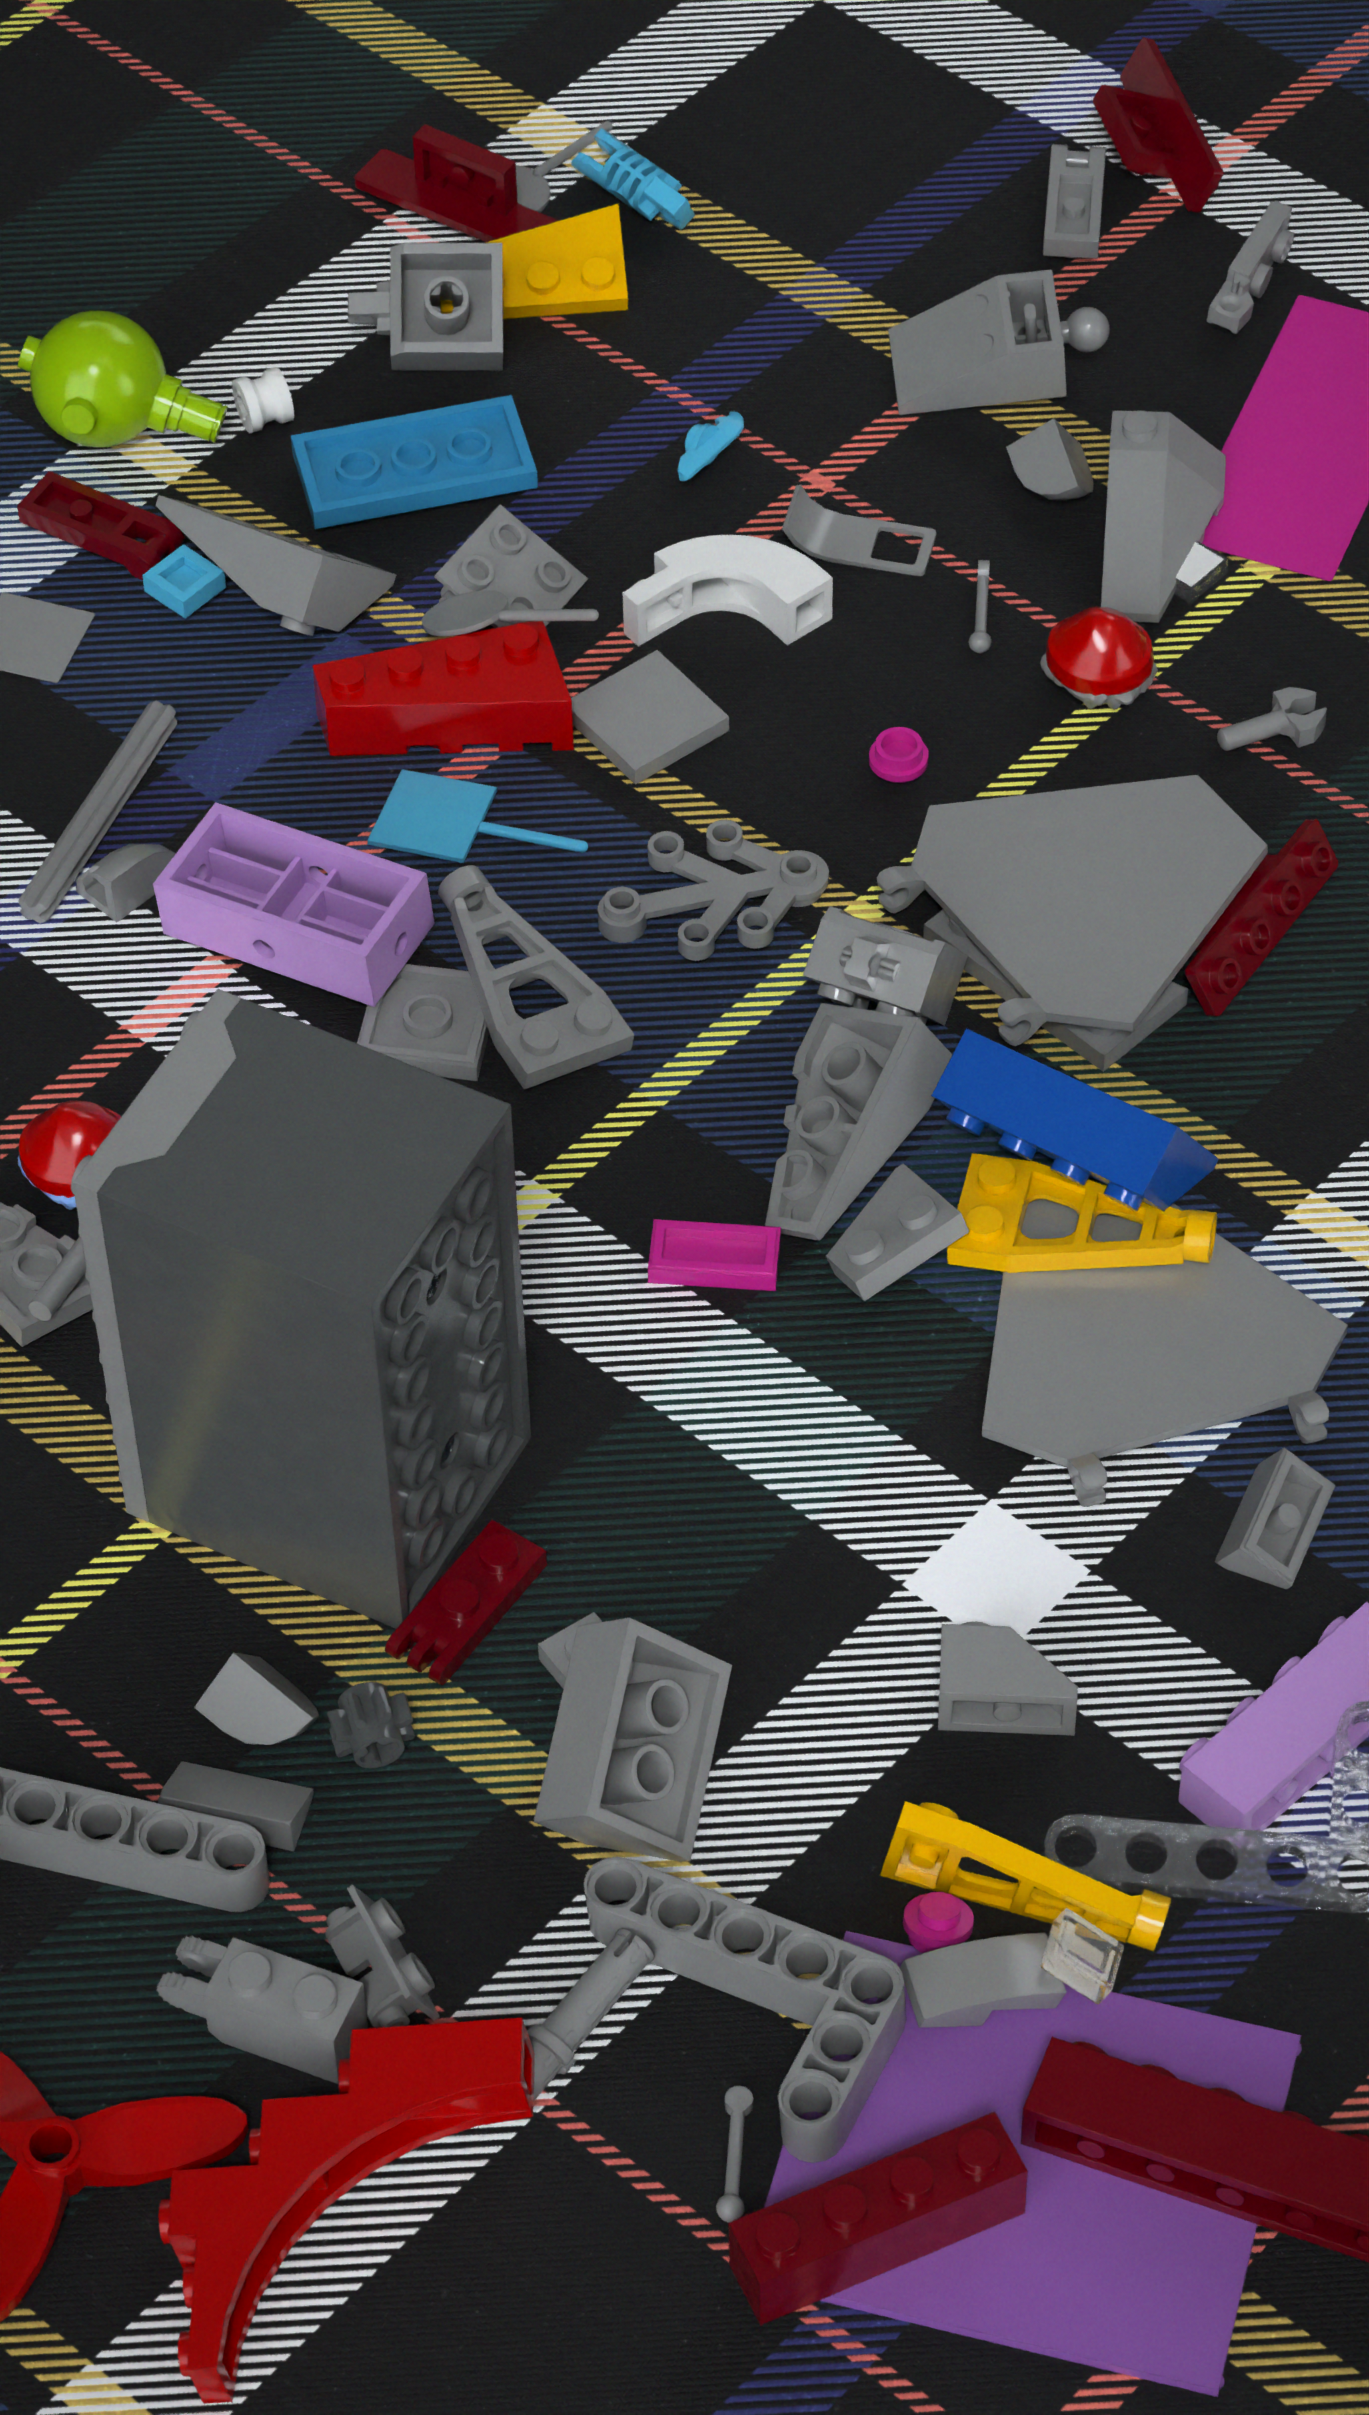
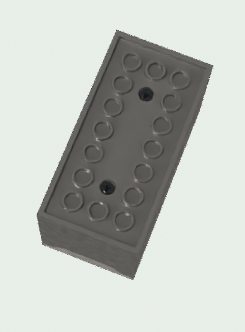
[71,989,531,1629]

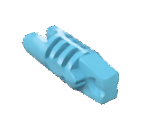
[571,128,695,230]

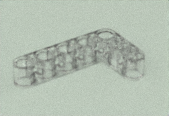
[1044,1701,1369,1913]

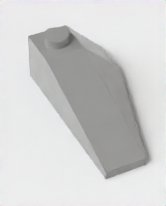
[1101,411,1226,622]
[155,495,396,636]
[765,1003,952,1241]

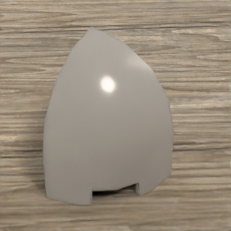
[1006,418,1094,501]
[76,844,176,922]
[194,1652,319,1745]

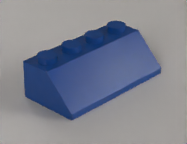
[931,1028,1219,1211]

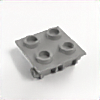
[434,504,588,628]

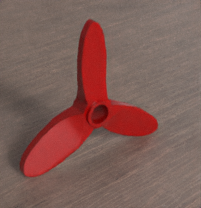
[0,2051,249,2322]

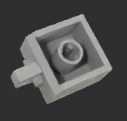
[348,243,503,370]
[803,906,968,1026]

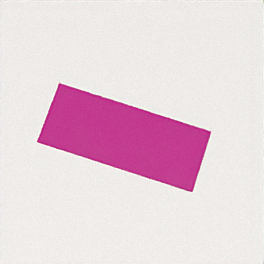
[1201,295,1369,581]

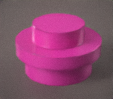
[869,727,929,782]
[903,1892,974,1953]

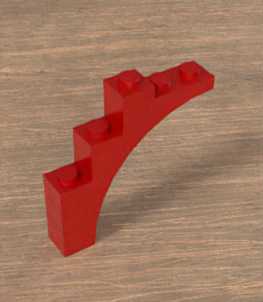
[159,2018,535,2404]

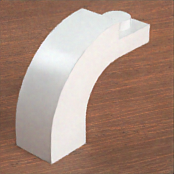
[623,535,833,646]

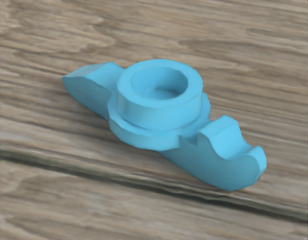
[678,411,744,481]

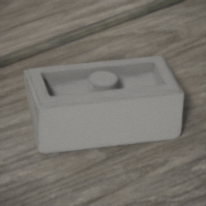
[1215,1448,1335,1589]
[158,1761,314,1851]

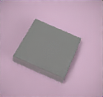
[571,650,729,785]
[357,964,489,1081]

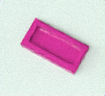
[648,1219,781,1291]

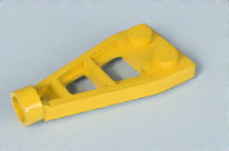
[947,1153,1217,1273]
[880,1801,1171,1951]

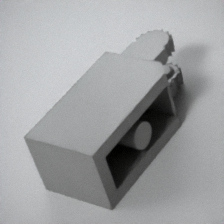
[156,1936,368,2084]

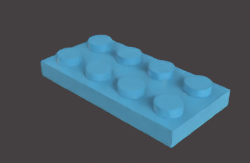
[291,395,538,529]

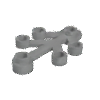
[598,819,829,961]

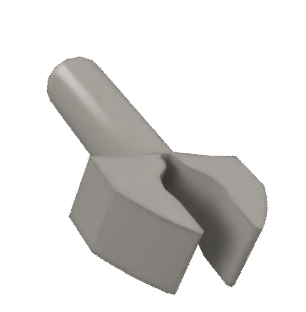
[1217,687,1327,751]

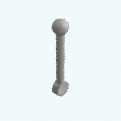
[968,560,992,654]
[716,2086,753,2222]

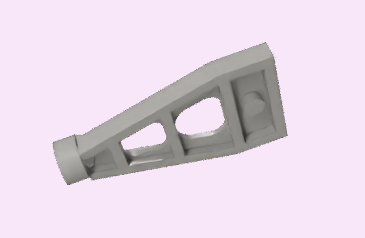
[438,865,634,1089]

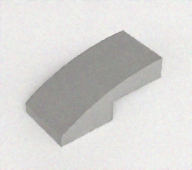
[899,1933,1067,2028]

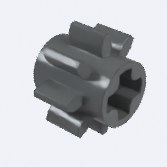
[327,1682,415,1768]

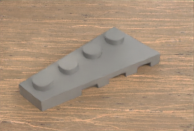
[0,1202,93,1347]

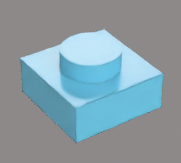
[142,544,226,618]

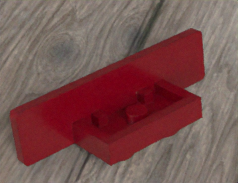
[1092,37,1223,213]
[354,124,559,242]
[1185,819,1338,1016]

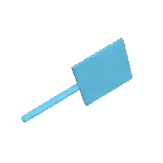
[367,769,588,863]

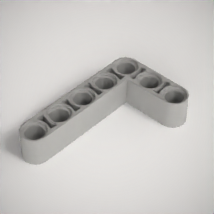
[0,1768,270,1912]
[584,1857,906,2163]

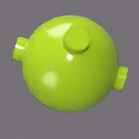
[17,311,228,448]

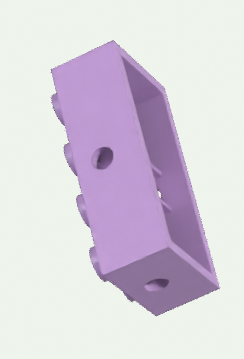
[153,802,435,1007]

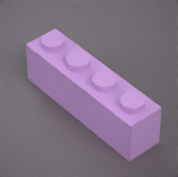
[1178,1602,1369,1852]

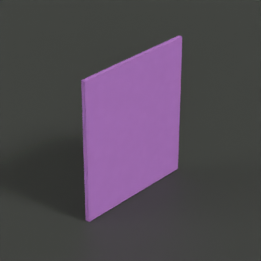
[764,1931,1302,2397]

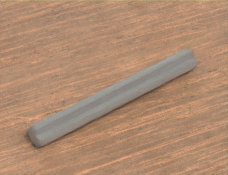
[19,700,177,923]

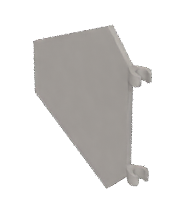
[877,775,1268,1046]
[982,1182,1348,1507]

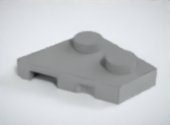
[826,1163,970,1301]

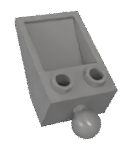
[888,269,1110,415]

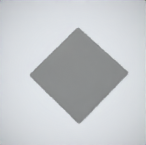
[0,592,95,683]

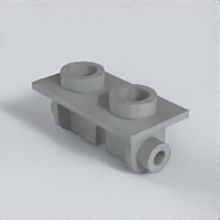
[325,1885,440,2028]

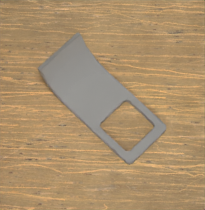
[782,484,936,576]

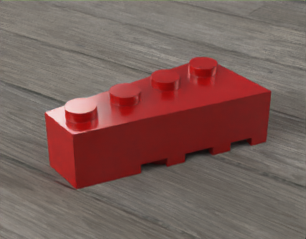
[312,621,574,756]

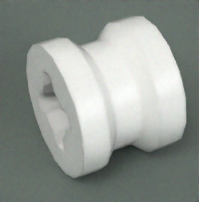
[232,367,294,434]

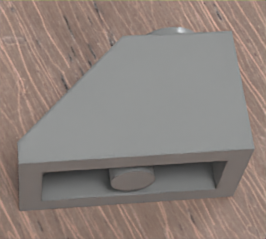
[938,1621,1078,1736]

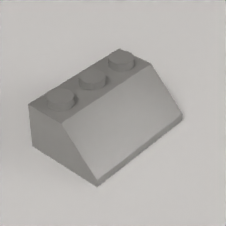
[534,1618,732,1862]

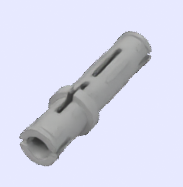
[527,1928,654,2101]

